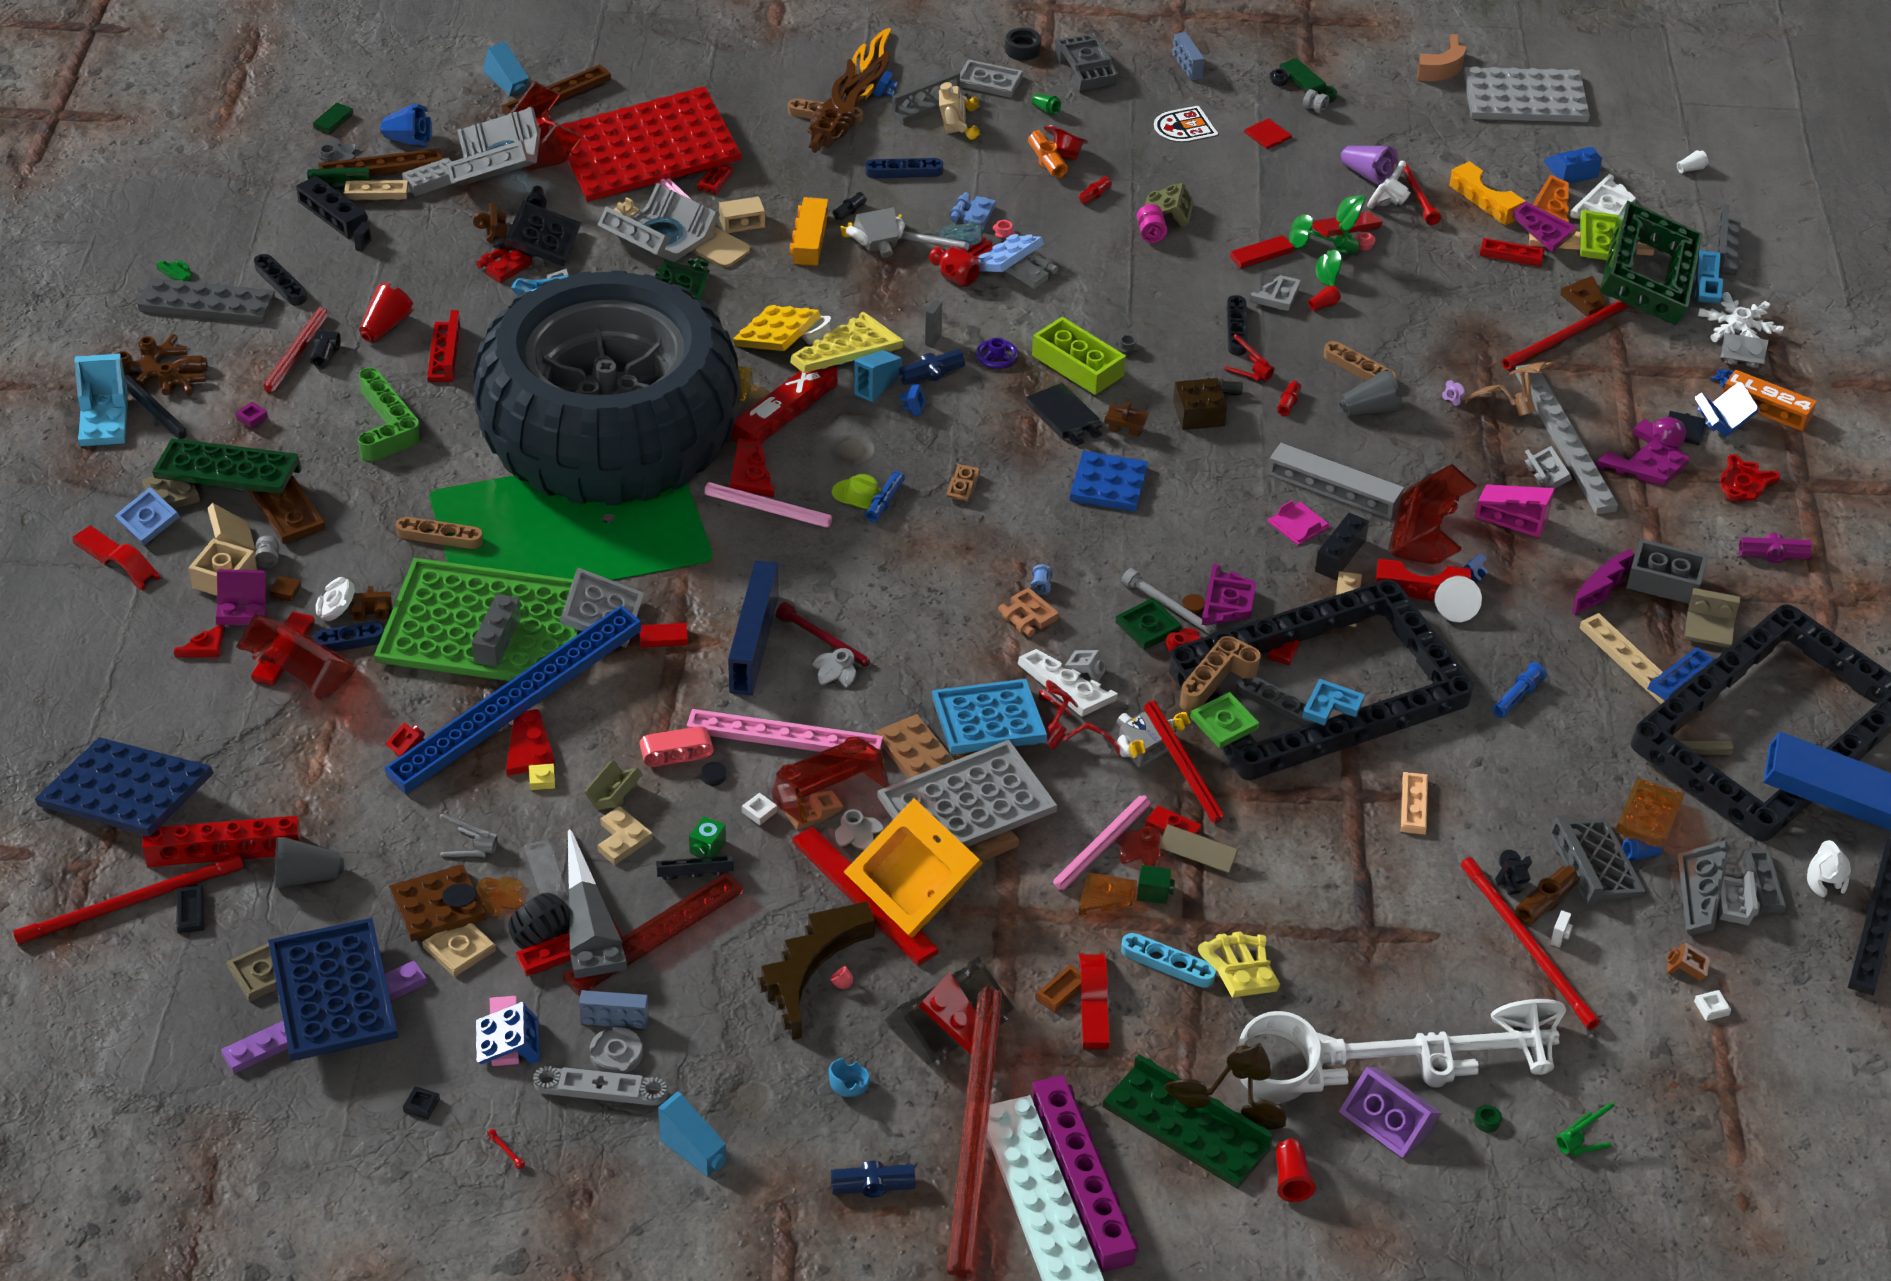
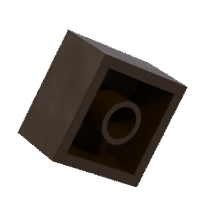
[1173,378,1227,430]

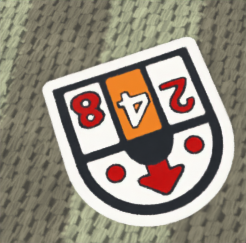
[1154,106,1218,141]

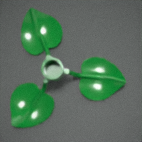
[1289,196,1367,287]

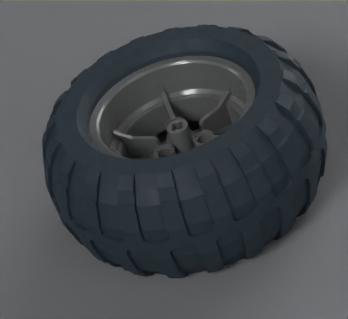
[473,270,740,505]

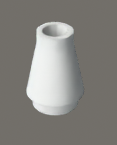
[1677,150,1709,173]

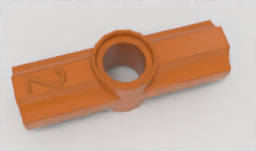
[1028,130,1068,179]

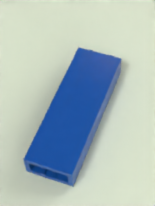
[1763,732,1891,831]

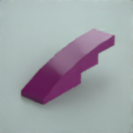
[1572,549,1635,616]

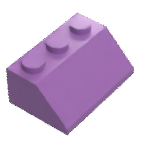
[1339,1067,1442,1158]

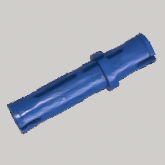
[865,471,905,522]

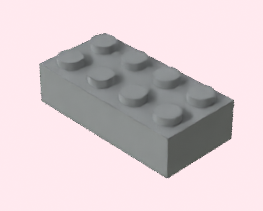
[402,158,452,197]

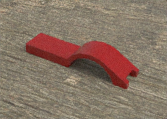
[72,525,160,591]
[1078,953,1110,1049]

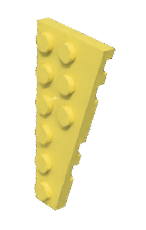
[790,311,904,373]

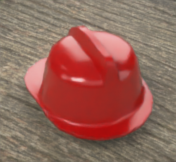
[1044,126,1088,160]

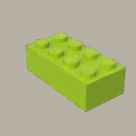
[1032,317,1126,395]

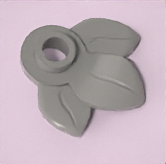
[812,648,856,688]
[835,809,884,850]

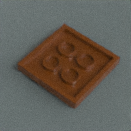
[389,864,486,942]

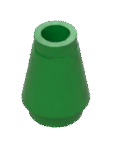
[1032,94,1061,115]

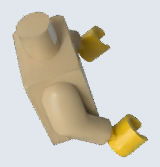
[939,82,980,140]

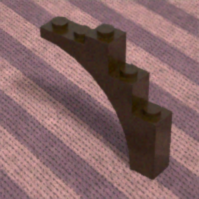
[757,901,875,1040]

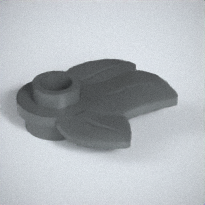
[318,138,356,162]

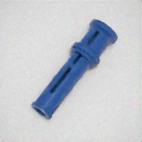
[1492,662,1547,718]

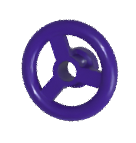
[976,338,1019,369]

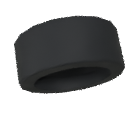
[1005,28,1041,60]

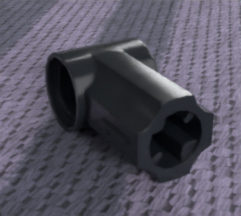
[310,330,341,369]

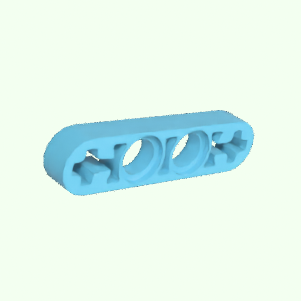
[1121,933,1216,988]

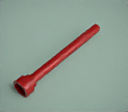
[1403,163,1441,225]

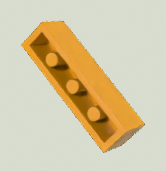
[790,197,828,266]

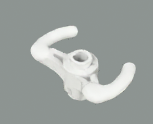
[1367,161,1411,209]

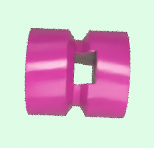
[1137,204,1167,243]

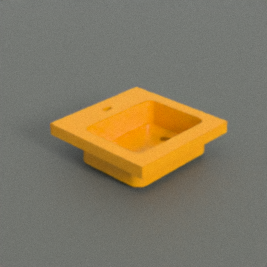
[844,798,983,938]

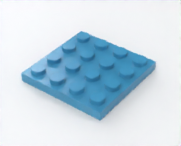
[932,679,1047,754]

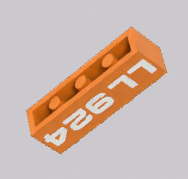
[1723,369,1817,432]

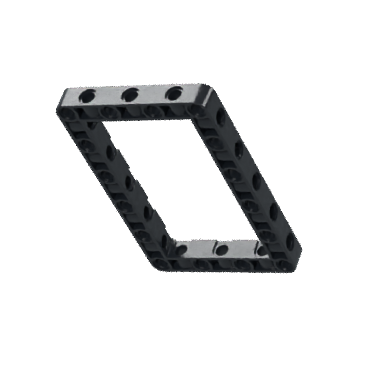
[1169,579,1474,780]
[1631,604,1891,842]

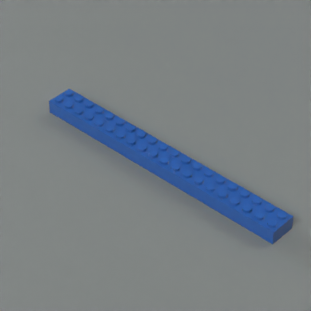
[385,605,642,795]

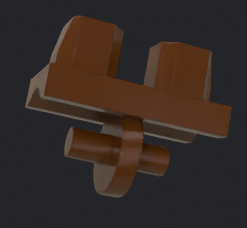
[473,202,507,242]
[1104,401,1148,437]
[349,586,393,621]

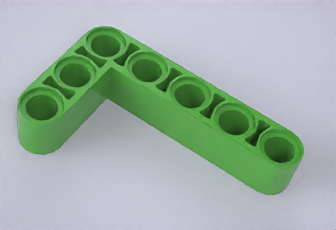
[358,367,421,462]

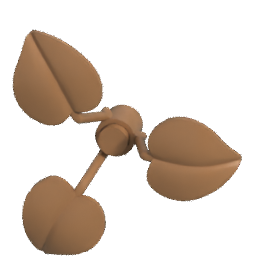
[1465,362,1555,416]

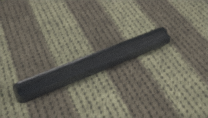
[125,375,187,439]

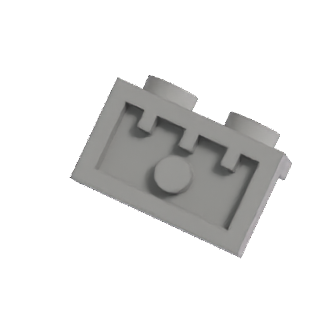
[1720,333,1768,369]

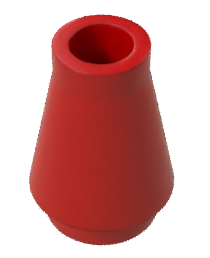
[1308,286,1341,311]

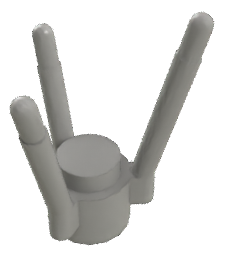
[440,814,498,858]

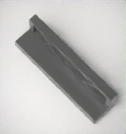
[892,71,968,125]
[1717,204,1741,276]

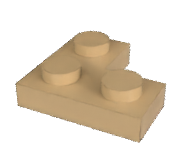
[598,806,653,865]

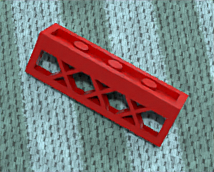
[427,310,461,382]

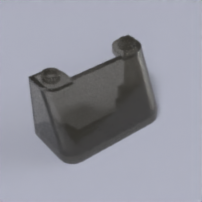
[885,956,1015,1067]

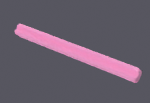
[705,482,832,528]
[1053,795,1151,891]

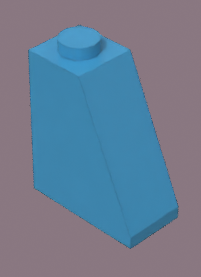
[483,41,529,95]
[854,350,902,402]
[658,1091,727,1177]

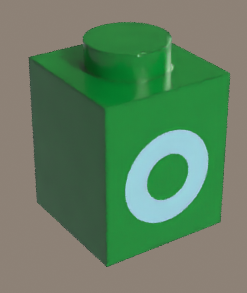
[689,816,726,858]

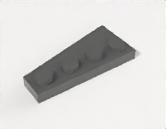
[1678,840,1729,936]

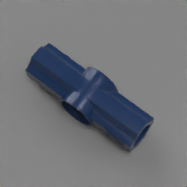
[899,349,965,385]
[831,1161,916,1198]

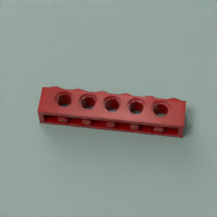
[142,815,302,867]

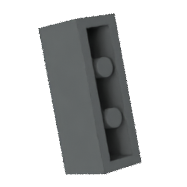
[472,594,521,667]

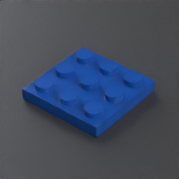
[1070,451,1148,512]

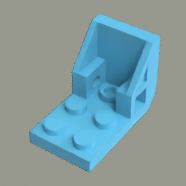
[75,354,128,446]

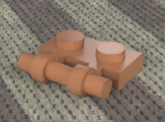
[998,587,1059,637]

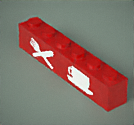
[731,366,838,444]

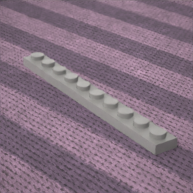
[1515,364,1618,514]

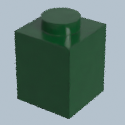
[1137,864,1175,904]

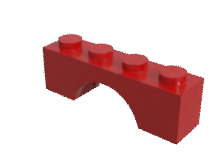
[1375,559,1471,601]

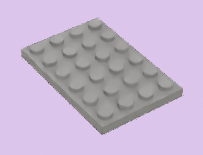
[1463,66,1590,122]
[877,740,1057,847]

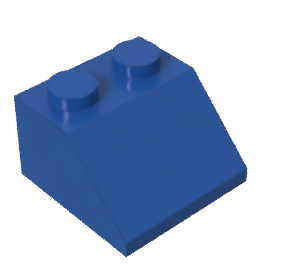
[1544,147,1602,184]

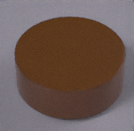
[1182,594,1205,616]

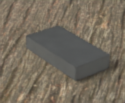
[925,300,943,347]

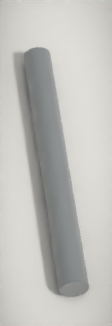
[900,231,969,250]

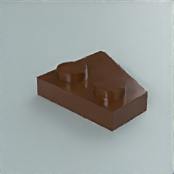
[1560,276,1605,317]

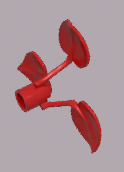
[1038,679,1120,757]

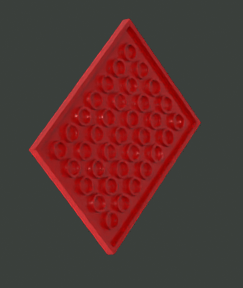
[553,86,742,202]

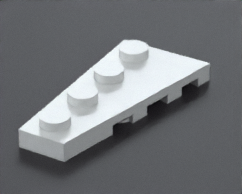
[1018,649,1118,717]

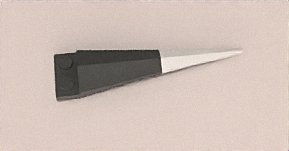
[568,829,627,978]

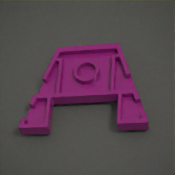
[1596,419,1690,486]

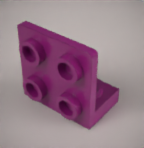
[216,569,266,626]

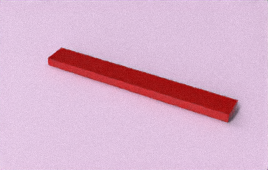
[793,826,938,966]

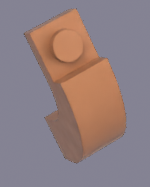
[1418,34,1466,81]

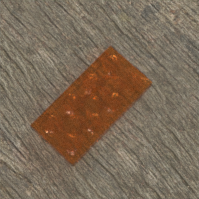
[1615,778,1685,848]

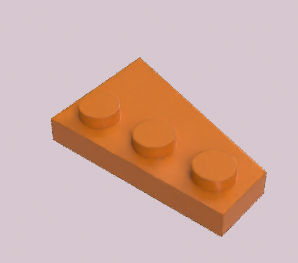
[1533,175,1569,223]

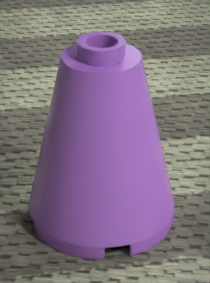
[1341,145,1398,185]

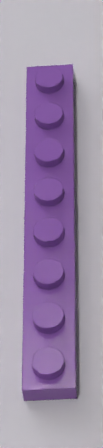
[221,961,427,1074]

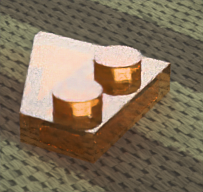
[1078,872,1137,915]

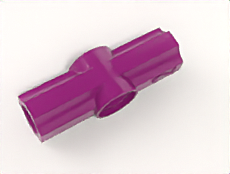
[1738,533,1812,563]

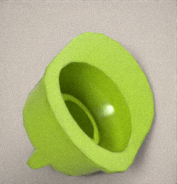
[831,474,881,509]

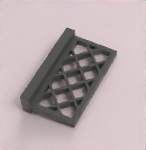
[1548,815,1646,906]

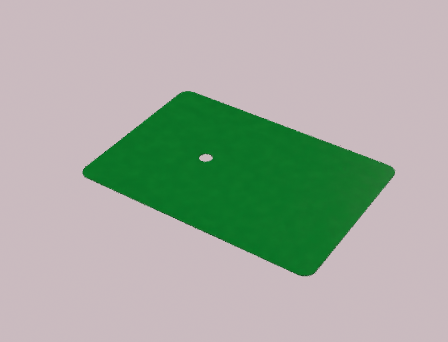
[429,475,713,581]

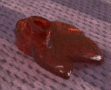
[1116,826,1161,866]

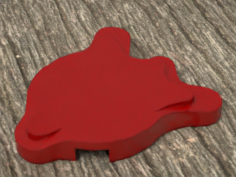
[1720,454,1780,501]

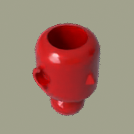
[929,246,980,286]

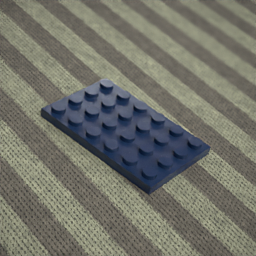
[35,737,214,837]
[268,918,398,1062]

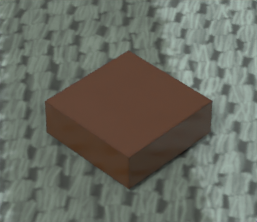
[269,576,301,601]

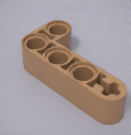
[1180,636,1261,712]

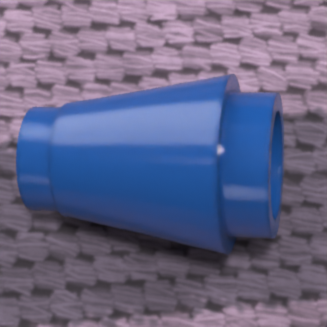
[1622,836,1662,861]

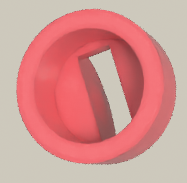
[830,966,853,989]

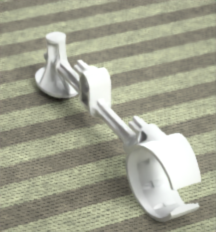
[1237,999,1566,1102]

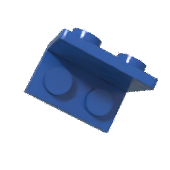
[476,1002,540,1064]

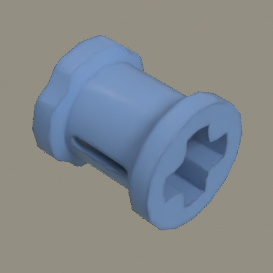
[1031,564,1053,595]

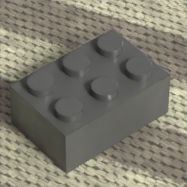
[1627,539,1708,604]

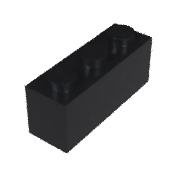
[1315,512,1369,580]

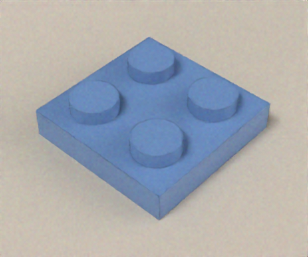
[114,487,180,546]

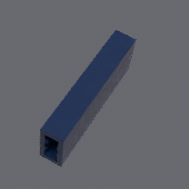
[728,560,779,696]

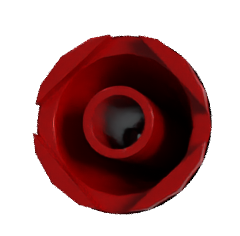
[359,283,414,342]

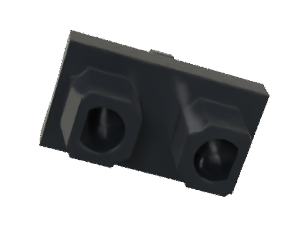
[1495,850,1532,895]

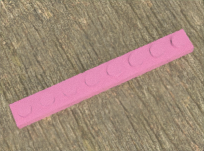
[687,709,883,760]

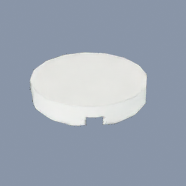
[1435,576,1482,623]
[316,577,355,621]

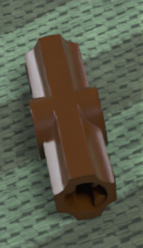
[1515,865,1580,924]

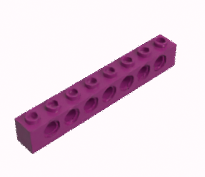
[1032,1075,1139,1273]

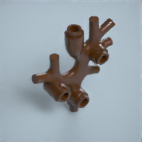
[117,334,208,396]

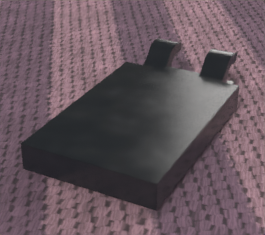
[1026,383,1103,446]

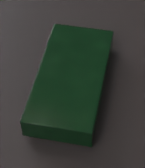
[313,102,354,134]

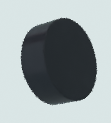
[701,762,726,786]

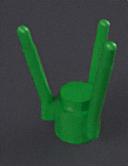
[1555,1102,1615,1157]

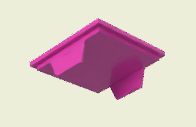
[1267,500,1331,546]

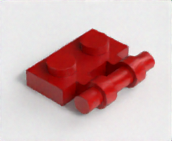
[476,248,531,284]

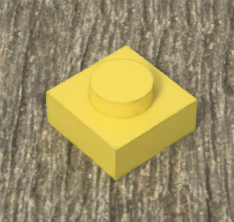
[529,764,555,790]

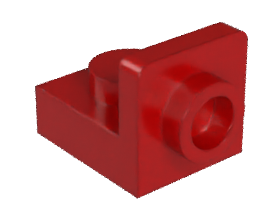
[385,722,426,757]

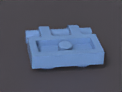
[950,192,996,230]

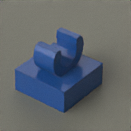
[873,70,898,98]
[899,384,926,416]
[1461,552,1488,583]

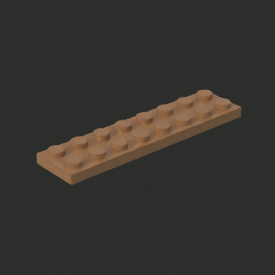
[875,714,1019,862]

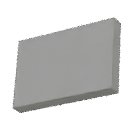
[960,60,1023,98]

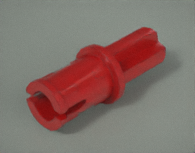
[1078,176,1112,204]
[1277,380,1302,416]

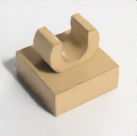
[614,197,640,217]

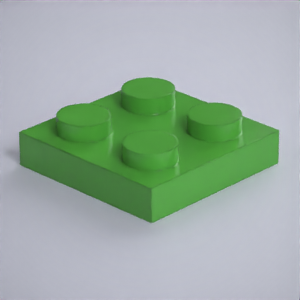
[1190,692,1259,749]

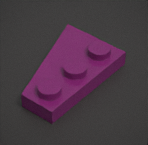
[1513,201,1577,253]

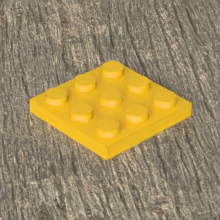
[733,305,821,351]

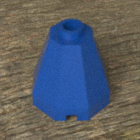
[380,104,432,147]

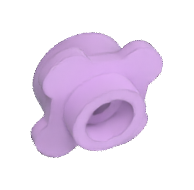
[1442,380,1465,406]

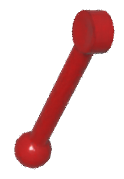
[487,1128,525,1169]

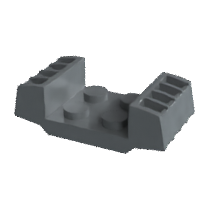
[1055,33,1118,92]

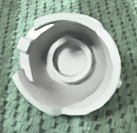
[1807,840,1851,898]

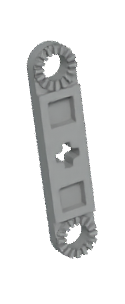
[533,1066,667,1105]

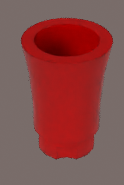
[1276,1139,1316,1202]

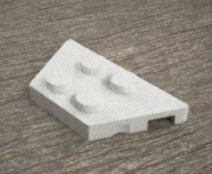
[1570,174,1636,219]

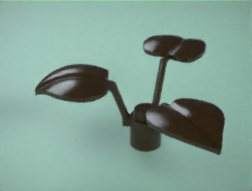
[1164,1043,1287,1130]

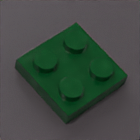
[1115,598,1182,650]

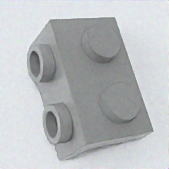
[1525,446,1572,489]
[1718,871,1760,926]

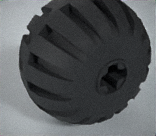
[508,892,570,949]

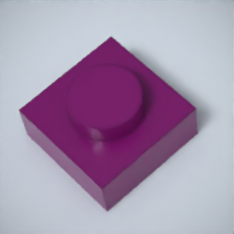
[235,402,268,429]

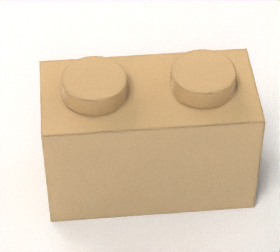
[719,196,765,233]

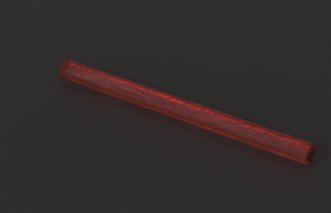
[947,986,1002,1279]

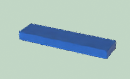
[1647,647,1715,701]

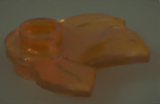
[477,877,524,918]

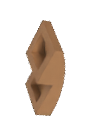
[785,790,843,830]

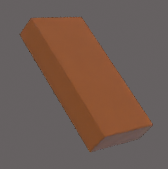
[1035,965,1081,1013]

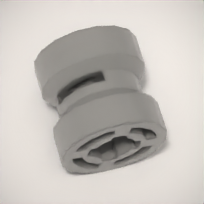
[1302,89,1329,114]
[255,536,279,568]

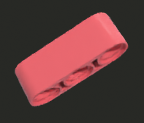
[639,726,714,767]

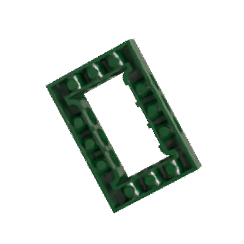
[1599,200,1703,325]

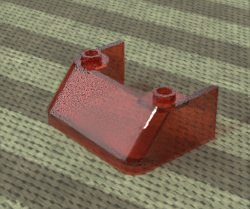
[510,81,582,171]
[1388,464,1477,565]
[236,614,357,700]
[771,736,889,824]

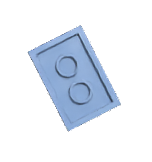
[978,234,1044,272]

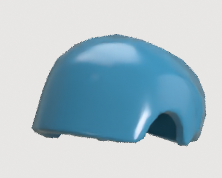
[829,1058,870,1097]

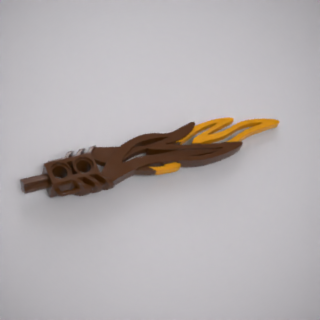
[807,28,891,153]

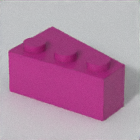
[1475,485,1555,538]

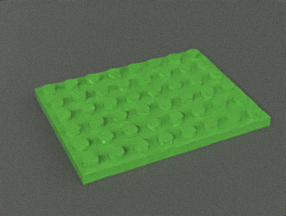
[374,558,581,688]

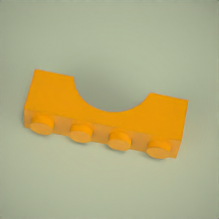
[1449,161,1525,226]

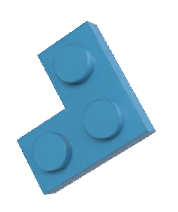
[1302,679,1365,725]

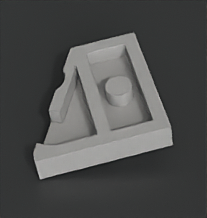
[1250,275,1301,311]

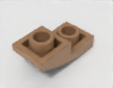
[946,464,980,501]

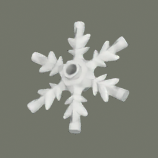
[1698,292,1784,342]

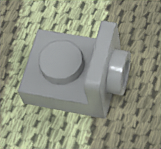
[1065,650,1107,682]

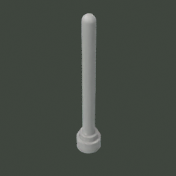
[1121,568,1215,635]

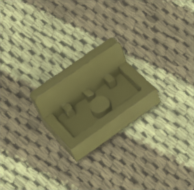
[584,760,643,811]

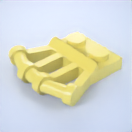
[1198,932,1280,998]

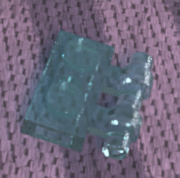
[939,221,984,248]

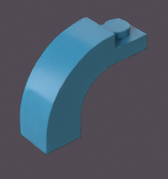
[1694,250,1723,304]

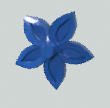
[1711,369,1734,388]

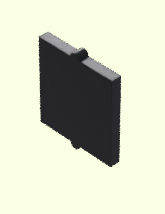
[1668,411,1706,445]

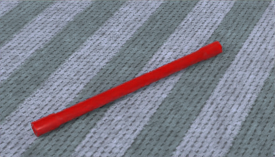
[1502,301,1633,370]
[12,854,244,945]
[1460,857,1600,1030]

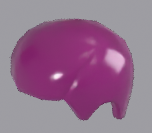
[1652,417,1686,446]

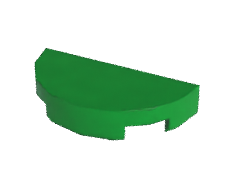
[156,260,191,282]

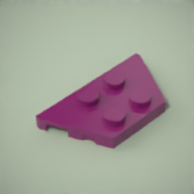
[1201,563,1256,625]

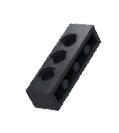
[296,176,368,239]

